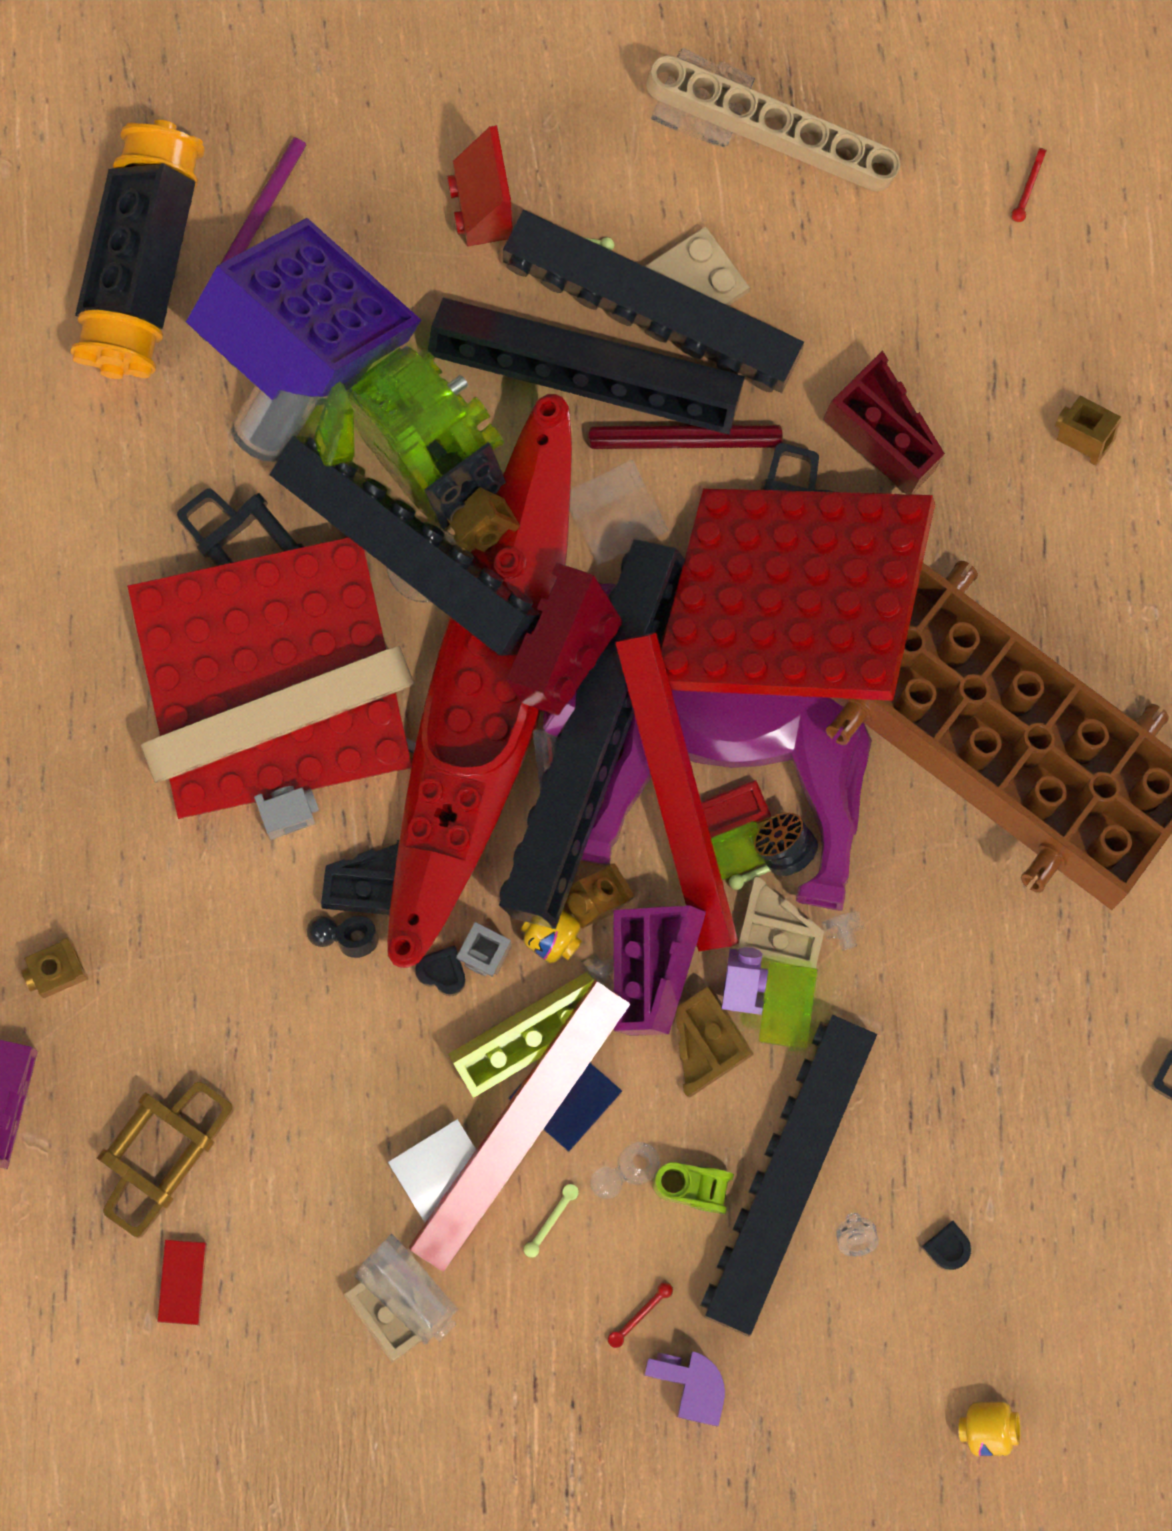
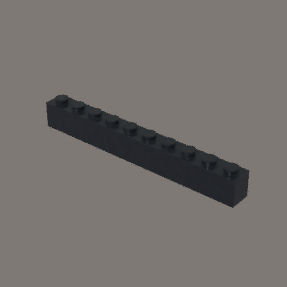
[499,539,686,929]

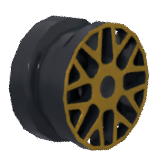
[754,813,818,876]

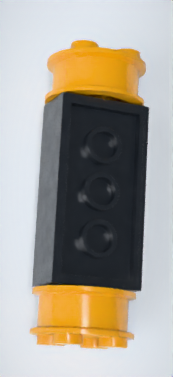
[71,120,205,379]

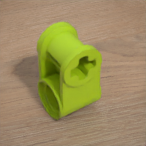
[653,1162,734,1214]

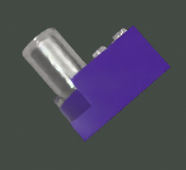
[186,218,421,462]

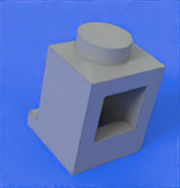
[254,786,319,840]
[456,922,512,977]

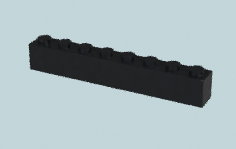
[503,210,804,393]
[427,297,745,435]
[269,434,541,656]
[700,1015,877,1337]

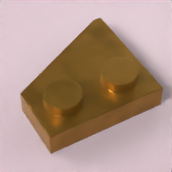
[675,986,754,1097]

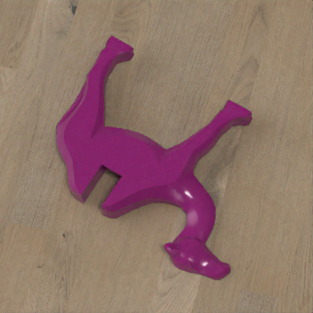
[576,582,872,911]

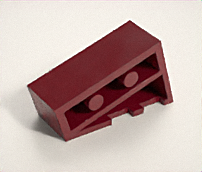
[823,350,945,494]
[506,562,623,716]

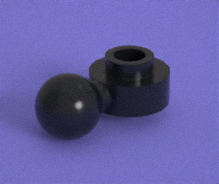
[306,915,379,958]

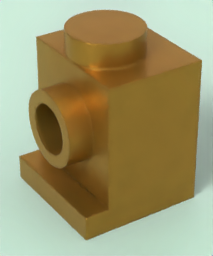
[1055,395,1121,466]
[447,487,520,552]
[566,863,635,928]
[21,937,88,998]

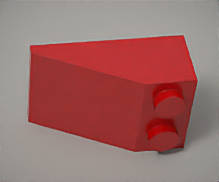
[447,125,512,247]

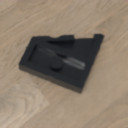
[321,839,400,915]

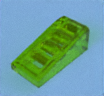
[314,381,355,466]

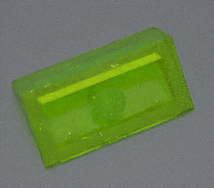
[711,821,765,881]

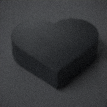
[415,945,466,996]

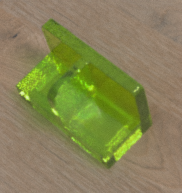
[759,962,818,1053]

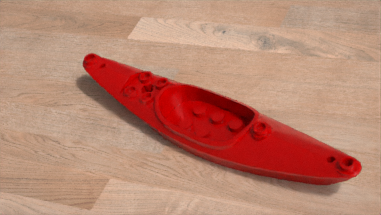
[387,394,572,968]

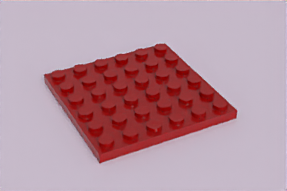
[661,488,935,701]
[127,537,412,819]

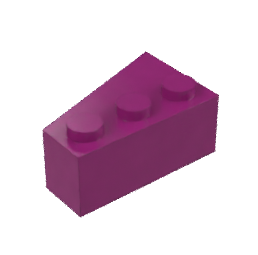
[613,906,706,1036]
[0,1040,38,1170]

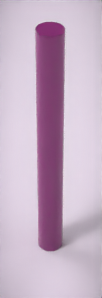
[220,137,307,264]

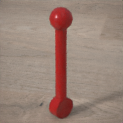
[1011,148,1047,222]
[608,1282,673,1348]

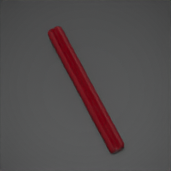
[589,425,783,449]

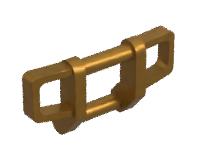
[96,1082,234,1238]

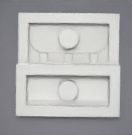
[388,1119,501,1222]

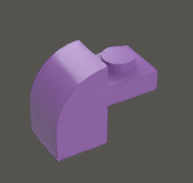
[644,1351,725,1427]

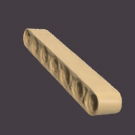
[646,55,901,192]
[141,646,414,783]

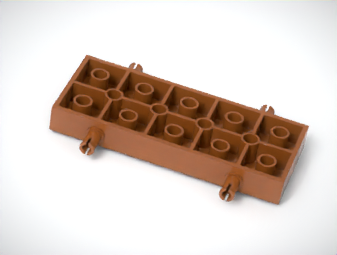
[826,561,1172,910]

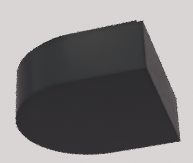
[921,1221,971,1270]

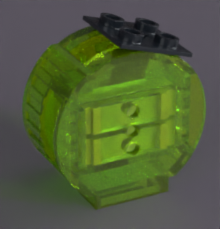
[337,346,506,530]

